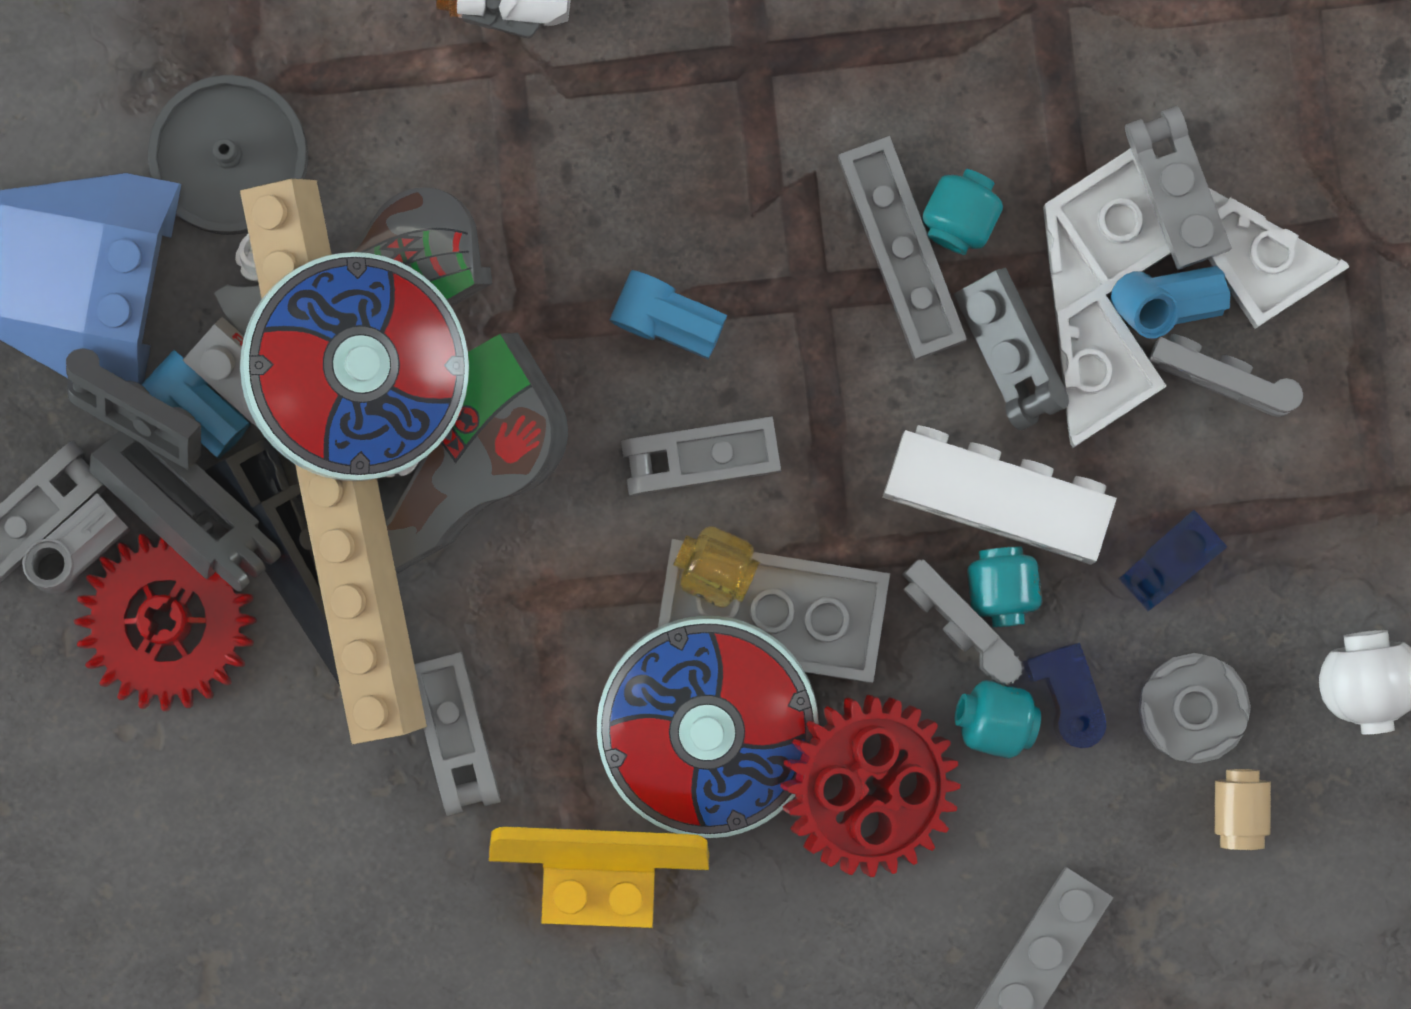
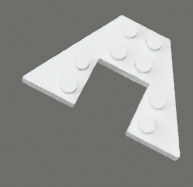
[1043,148,1349,448]

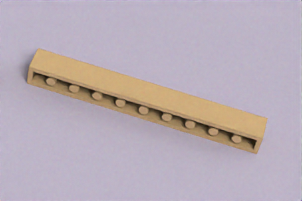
[240,179,427,744]

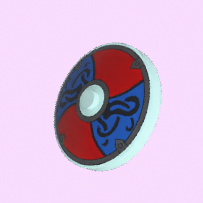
[240,252,469,481]
[597,616,819,838]

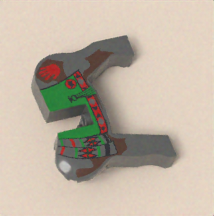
[214,188,568,574]

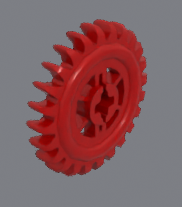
[74,533,257,712]

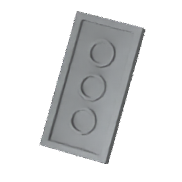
[658,539,890,683]

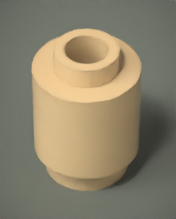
[1215,769,1271,850]

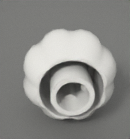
[1319,630,1411,734]

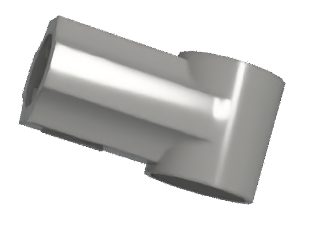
[22,493,130,595]

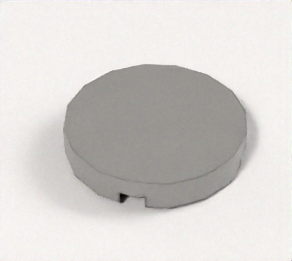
[1138,653,1251,764]

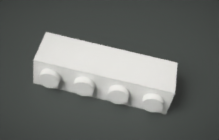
[882,425,1117,565]

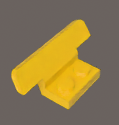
[489,827,709,928]

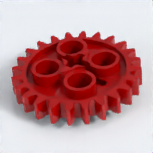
[780,695,961,877]

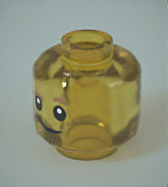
[673,526,760,608]

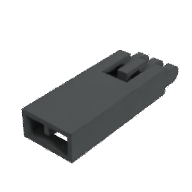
[89,431,281,591]

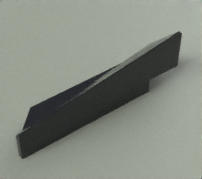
[205,438,340,686]

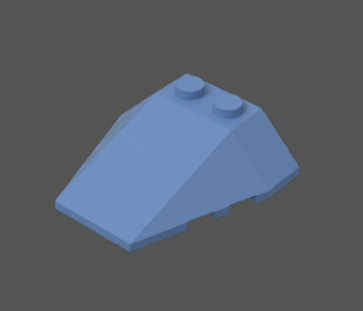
[0,173,181,385]

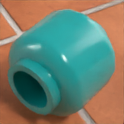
[922,169,1003,255]
[967,547,1042,628]
[954,680,1041,759]

